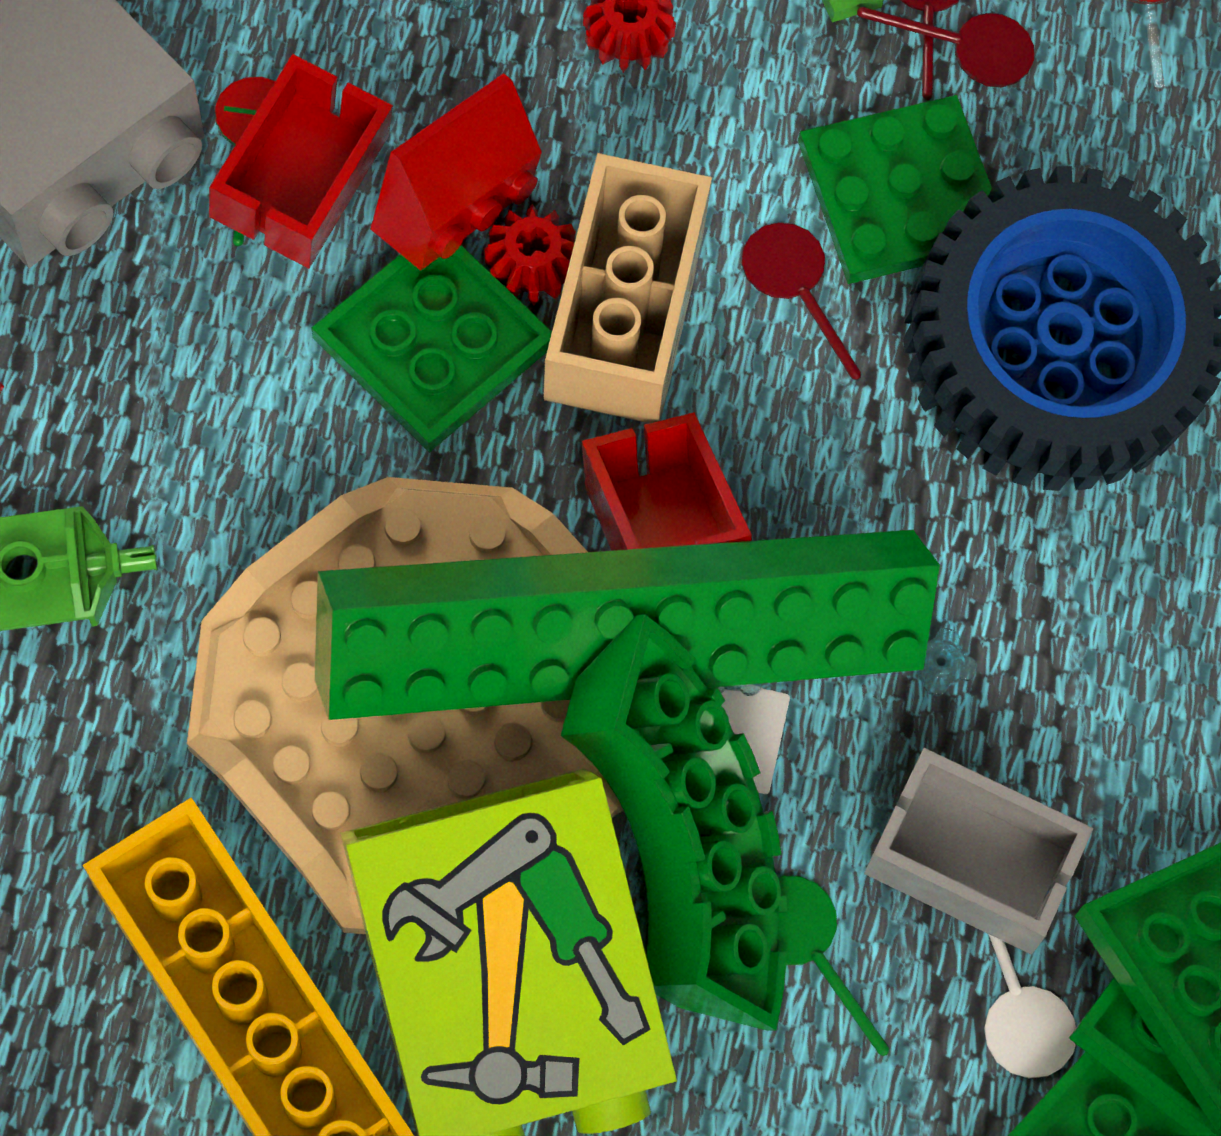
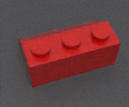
[370,73,542,271]

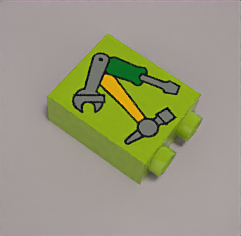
[340,768,677,1136]

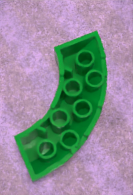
[560,614,788,1031]

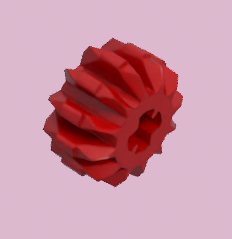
[583,0,676,73]
[485,204,576,306]

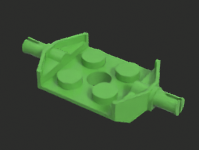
[0,506,158,631]

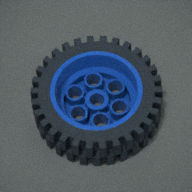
[903,166,1221,491]

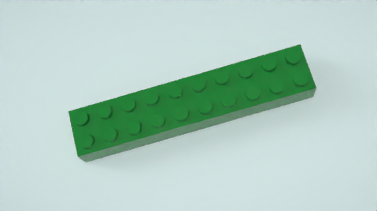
[314,530,940,720]

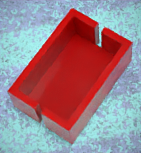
[209,54,393,269]
[582,412,752,551]

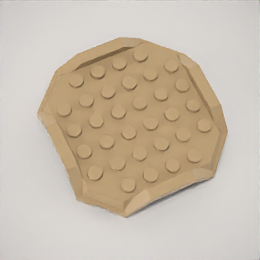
[187,477,623,934]

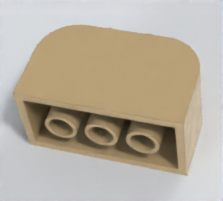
[544,153,712,423]

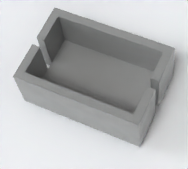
[864,748,1094,955]

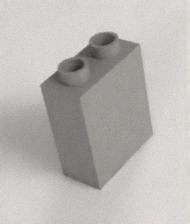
[0,0,205,268]

